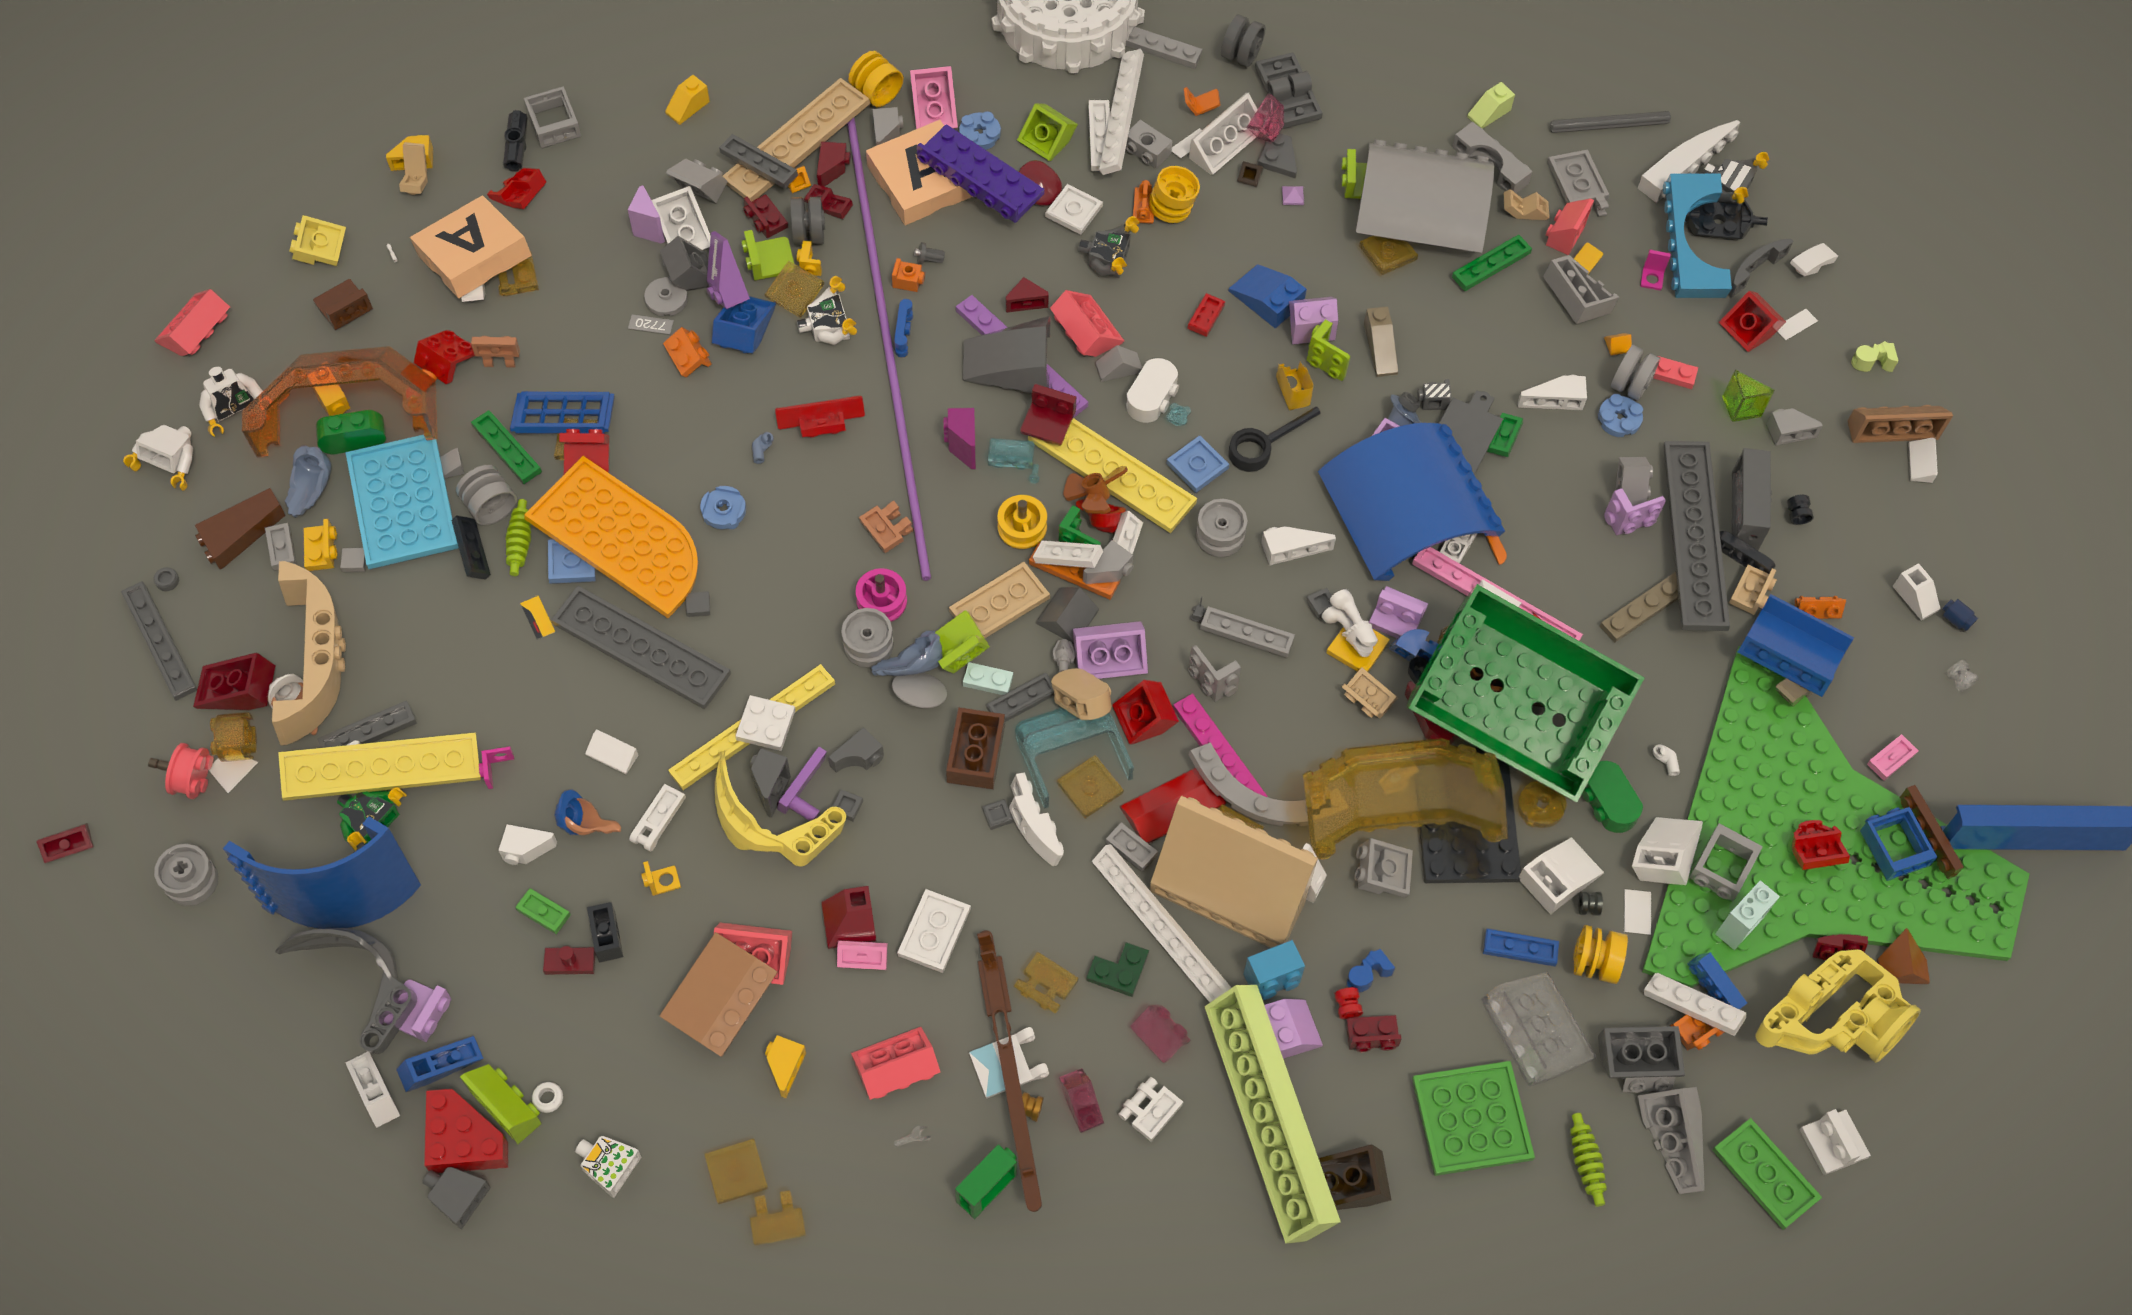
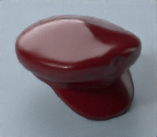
[1019,160,1062,206]

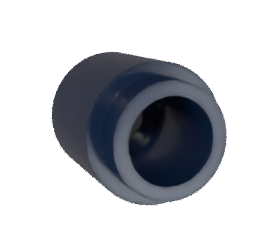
[1942,599,1978,632]

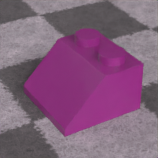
[943,408,976,469]

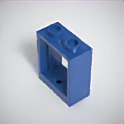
[1860,807,1937,881]

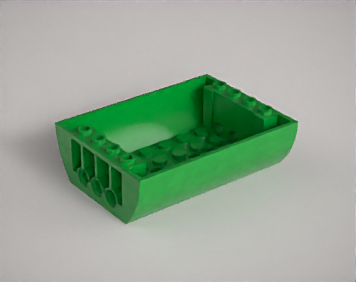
[1407,584,1645,803]

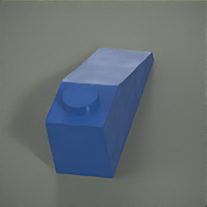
[396,1036,483,1092]

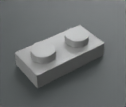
[265,523,297,570]
[1105,822,1158,871]

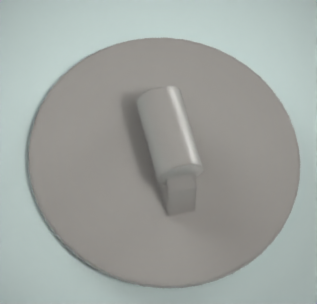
[892,673,947,708]

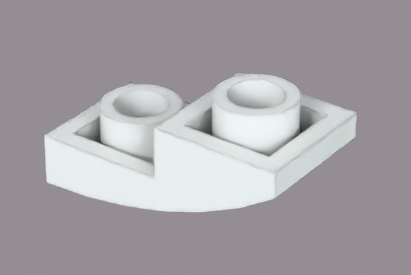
[1790,243,1838,276]
[1440,533,1478,564]

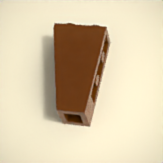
[195,488,286,570]

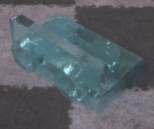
[988,438,1035,469]

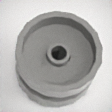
[1610,345,1661,401]
[1196,499,1248,557]
[841,608,894,668]
[154,844,218,906]

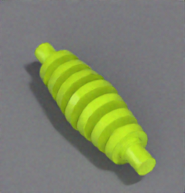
[505,499,531,576]
[1570,1113,1607,1207]

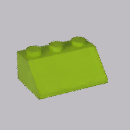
[460,1064,541,1144]

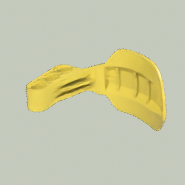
[715,750,846,867]

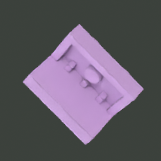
[1369,586,1428,638]

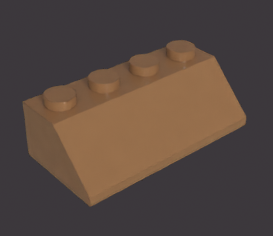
[1848,405,1953,443]

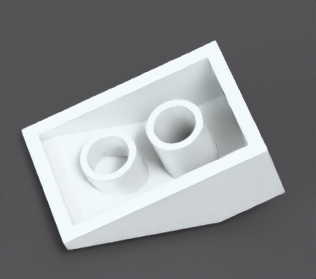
[651,186,711,250]

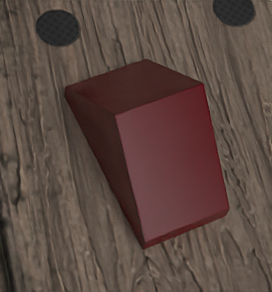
[1006,277,1049,313]

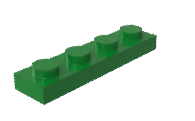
[1452,234,1532,291]
[471,410,542,484]

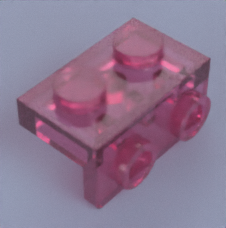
[1130,1005,1191,1063]

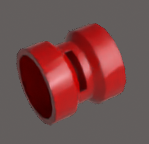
[1334,987,1363,1019]

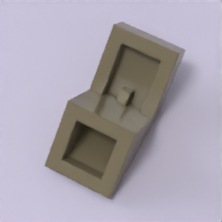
[1776,678,1813,707]

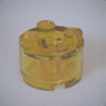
[210,712,257,762]

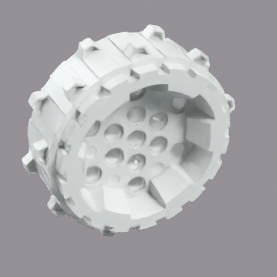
[992,0,1145,73]

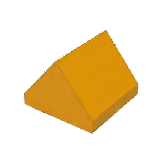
[788,166,811,193]
[1604,333,1632,356]

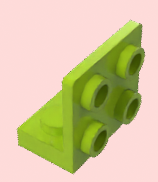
[935,610,990,674]

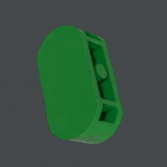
[316,410,386,455]
[1582,761,1643,833]

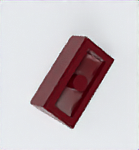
[36,823,93,863]

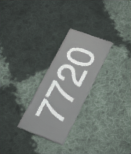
[628,315,674,334]

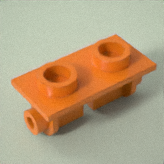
[1133,180,1154,224]
[1795,596,1846,619]

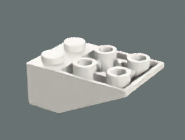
[1632,817,1703,885]
[1519,837,1604,915]

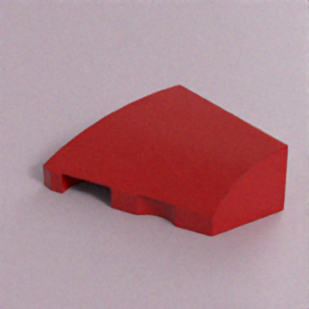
[487,168,546,209]

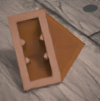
[1877,928,1930,984]

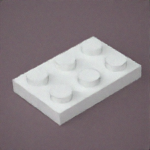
[897,889,971,973]

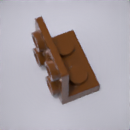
[313,279,373,330]

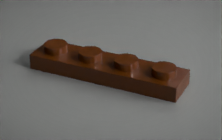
[1899,785,1964,879]

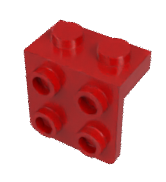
[414,330,475,384]
[559,429,610,474]

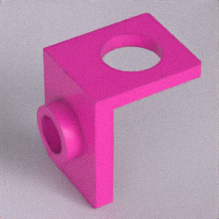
[1640,250,1671,291]
[479,747,514,789]

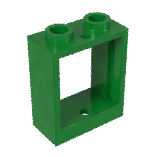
[955,1144,1017,1220]

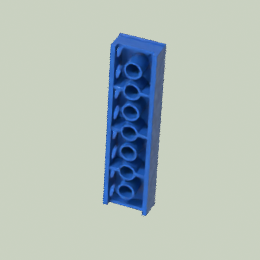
[1941,805,2132,850]

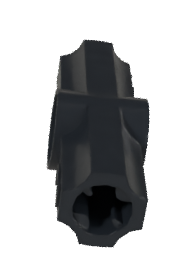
[503,110,528,171]

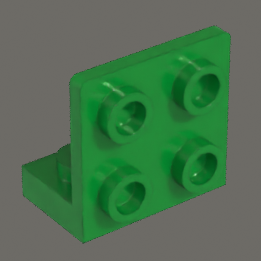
[1058,505,1101,545]

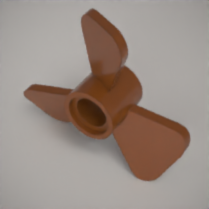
[1063,466,1128,514]

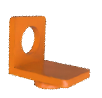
[1184,87,1220,116]

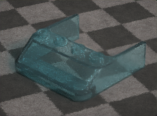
[1015,708,1134,809]

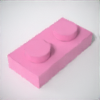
[1867,734,1919,781]
[837,941,888,970]

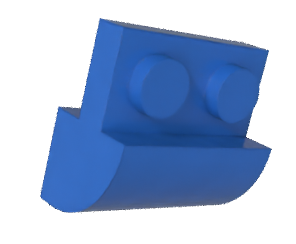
[1389,629,1438,662]

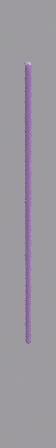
[847,118,931,581]

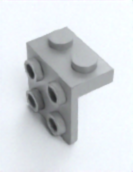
[1188,645,1241,702]

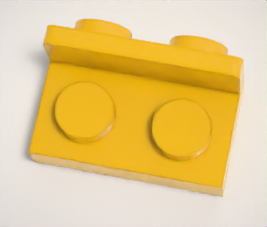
[304,519,338,571]

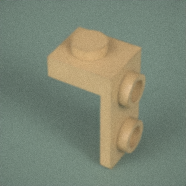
[399,142,428,195]

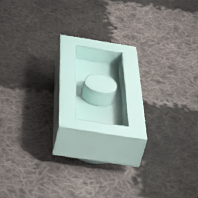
[963,662,1013,695]

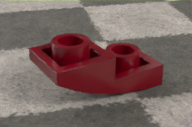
[1812,934,1868,960]

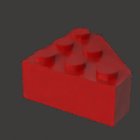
[424,1089,508,1174]

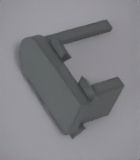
[1190,596,1206,623]

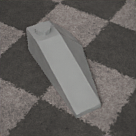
[1638,1087,1705,1194]

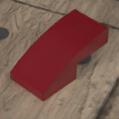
[804,184,853,219]

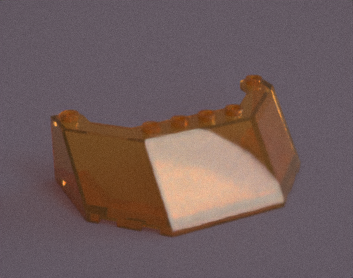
[242,346,437,457]

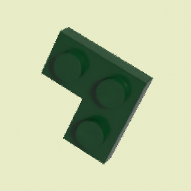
[1086,942,1149,997]

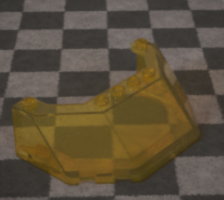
[1303,738,1508,859]

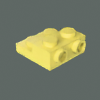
[289,215,346,266]

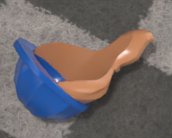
[554,790,621,835]

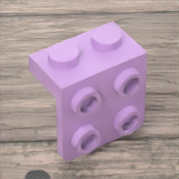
[1604,488,1666,536]
[384,980,451,1042]

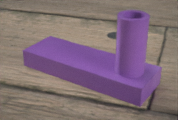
[777,747,827,821]

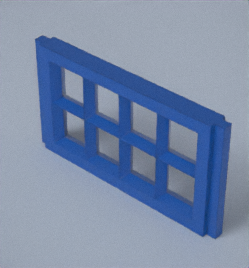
[510,391,615,434]

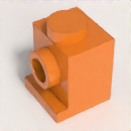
[892,258,925,292]

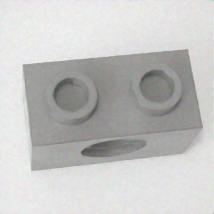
[1126,120,1172,169]

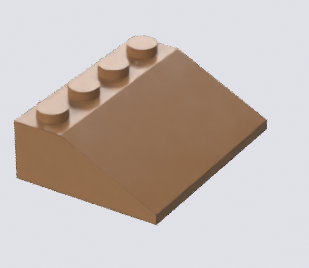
[660,932,778,1057]

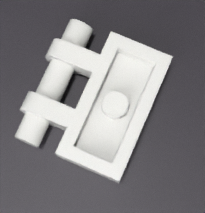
[1118,1077,1183,1142]

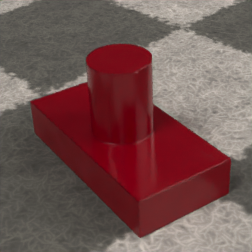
[543,946,596,975]

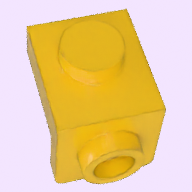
[797,241,822,276]

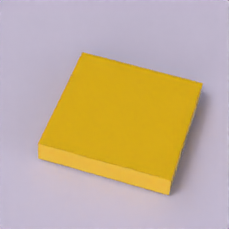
[1326,627,1390,672]

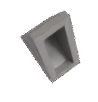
[1095,345,1142,382]

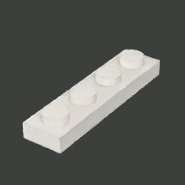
[1088,100,1110,171]
[1644,973,1746,1036]

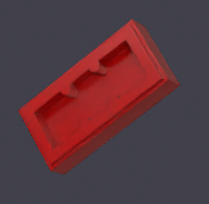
[1187,293,1225,337]

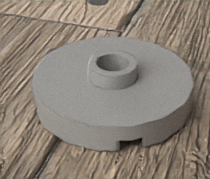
[644,277,688,316]

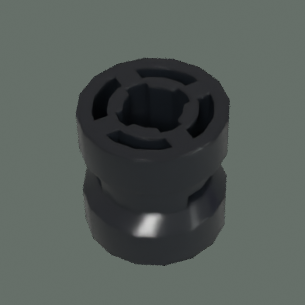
[1787,494,1814,525]

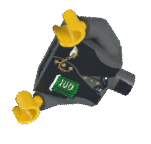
[1078,216,1139,278]

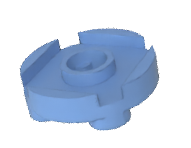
[959,111,1001,150]
[1598,394,1643,437]
[700,486,746,529]

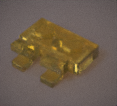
[750,1190,806,1245]

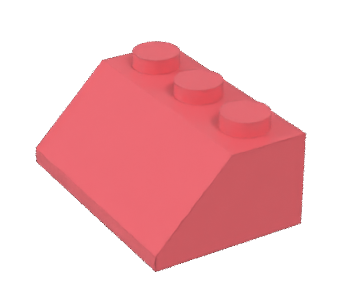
[154,289,230,356]
[1050,290,1124,357]
[714,923,792,985]
[851,1027,941,1100]

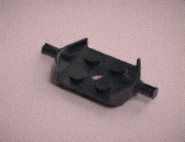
[1685,199,1768,239]

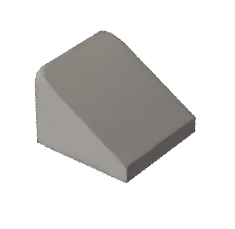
[440,448,464,478]

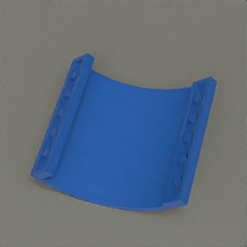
[1318,423,1505,581]
[223,816,421,929]

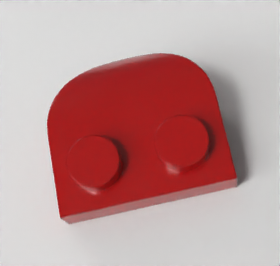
[1792,820,1850,870]

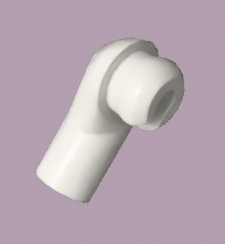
[1653,744,1680,776]

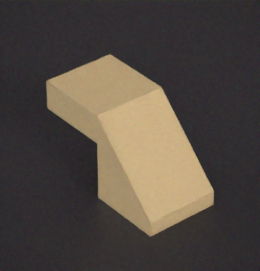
[1504,189,1549,220]

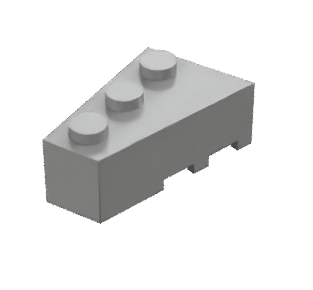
[1543,255,1619,324]

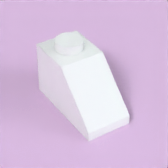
[498,824,557,865]

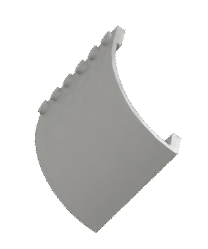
[1356,139,1494,253]

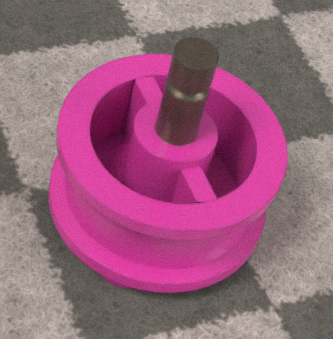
[856,568,907,622]

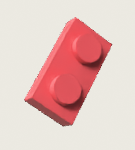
[1654,356,1698,389]

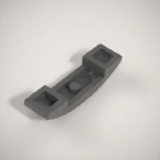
[1728,238,1793,298]

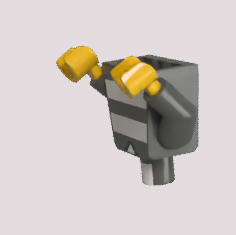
[1703,152,1769,204]

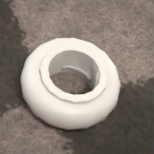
[532,1082,563,1113]

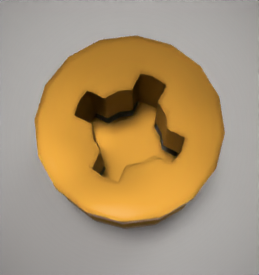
[1022,1092,1044,1122]

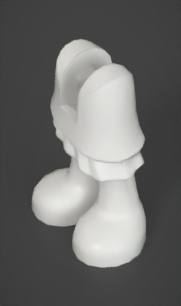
[1322,589,1378,657]

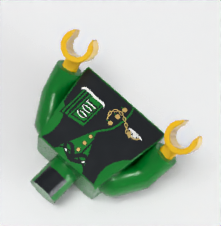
[337,787,407,851]

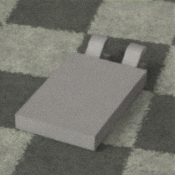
[1547,150,1609,217]

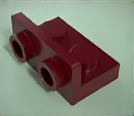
[743,194,789,238]
[1346,1015,1402,1052]

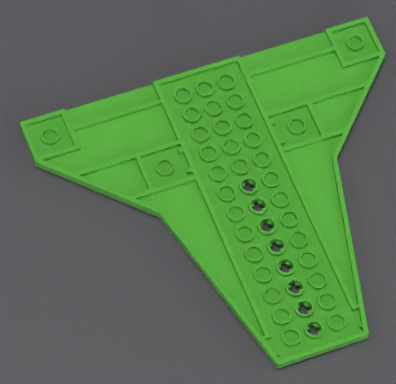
[1642,646,2030,988]

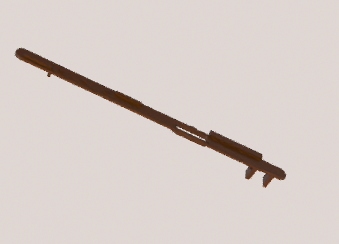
[977,930,1042,1212]

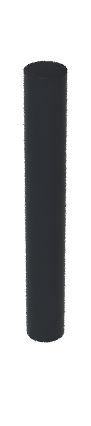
[1267,407,1321,443]

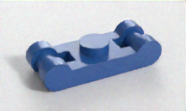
[894,299,913,357]

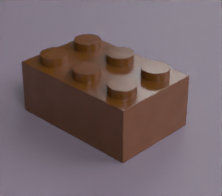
[946,707,1005,790]

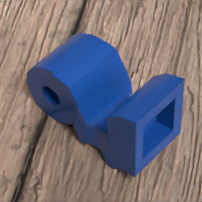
[1347,949,1395,992]

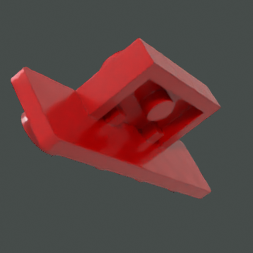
[775,396,865,437]

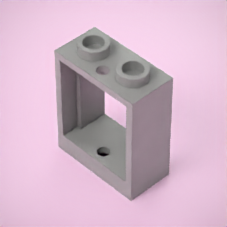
[524,86,581,148]
[1689,823,1763,901]

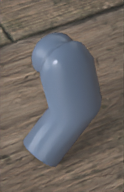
[752,432,774,464]

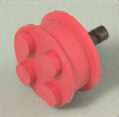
[148,743,214,799]

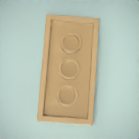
[949,562,1050,638]

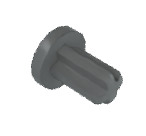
[914,242,945,264]

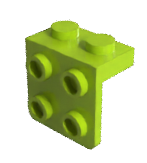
[1341,149,1367,199]
[741,230,795,280]
[1306,319,1350,381]

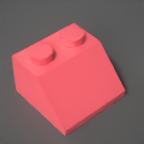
[1545,198,1594,255]

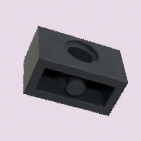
[587,902,624,963]

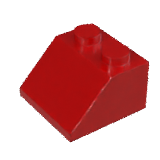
[1719,291,1786,352]
[1112,680,1179,744]

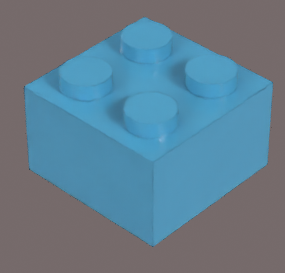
[1243,940,1305,1000]

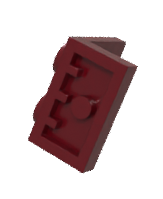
[1020,384,1077,446]

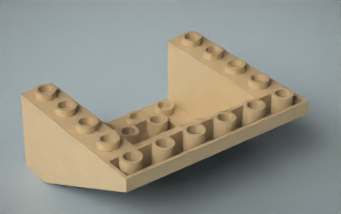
[1150,796,1318,948]

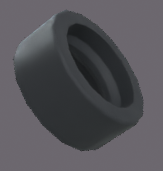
[1229,428,1272,472]

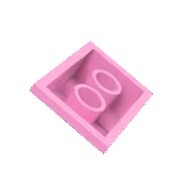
[910,66,958,129]

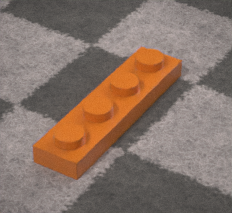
[1029,542,1120,600]

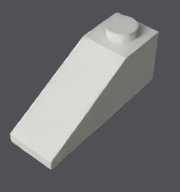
[1517,375,1587,410]
[1261,526,1336,565]
[345,1052,400,1128]

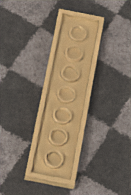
[723,78,870,202]

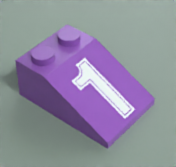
[707,231,750,309]

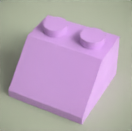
[1289,297,1338,344]
[1264,999,1323,1059]

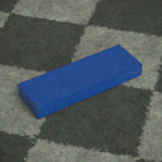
[1483,929,1559,967]

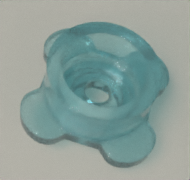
[1166,403,1191,426]

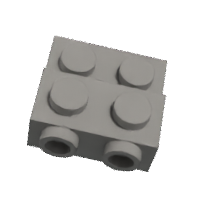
[1354,838,1413,898]

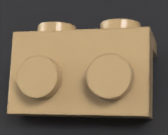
[1729,565,1777,615]
[1342,668,1398,719]

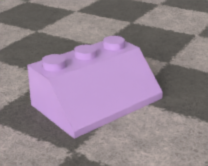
[1073,621,1148,679]

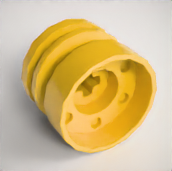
[848,51,904,107]
[1148,166,1200,223]
[1573,925,1628,984]

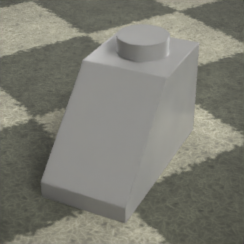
[873,107,903,146]
[1766,408,1823,446]
[1083,540,1134,584]

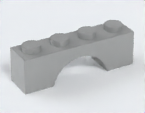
[1452,121,1532,194]

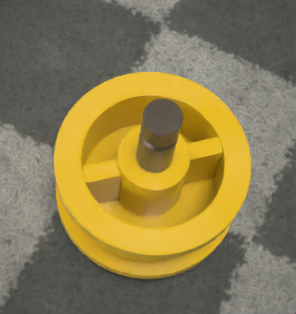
[997,495,1047,549]

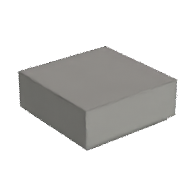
[340,548,366,572]

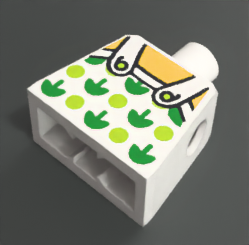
[575,1136,642,1198]

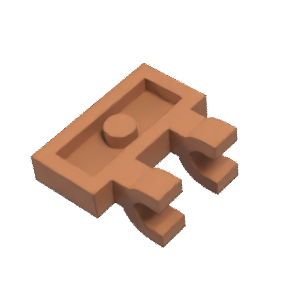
[471,336,520,367]
[859,501,913,553]

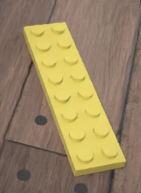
[1028,418,1197,533]
[278,733,481,801]

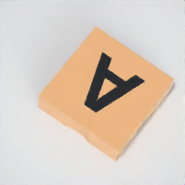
[866,120,972,225]
[410,195,532,298]

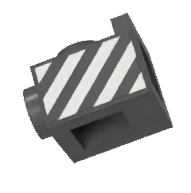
[1417,379,1452,410]

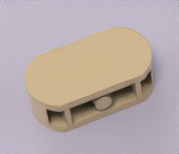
[1051,668,1112,720]

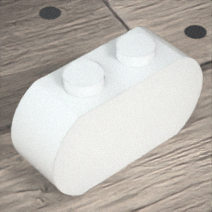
[1126,358,1179,423]

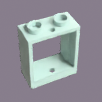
[1716,880,1780,950]

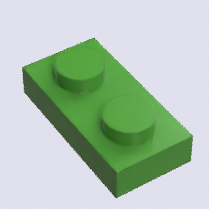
[515,888,571,935]

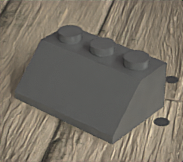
[1598,1026,1685,1078]

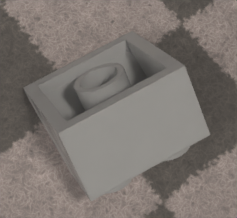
[666,159,728,203]

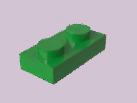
[1487,413,1523,457]

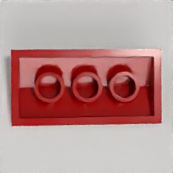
[1120,768,1226,844]

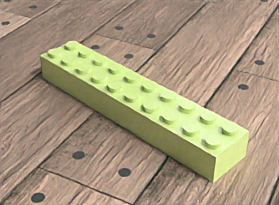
[1204,985,1341,1244]

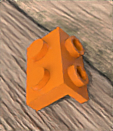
[663,327,712,377]
[1670,1014,1725,1051]

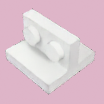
[1799,1109,1871,1176]

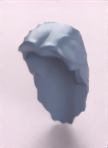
[285,445,331,518]
[871,630,942,676]

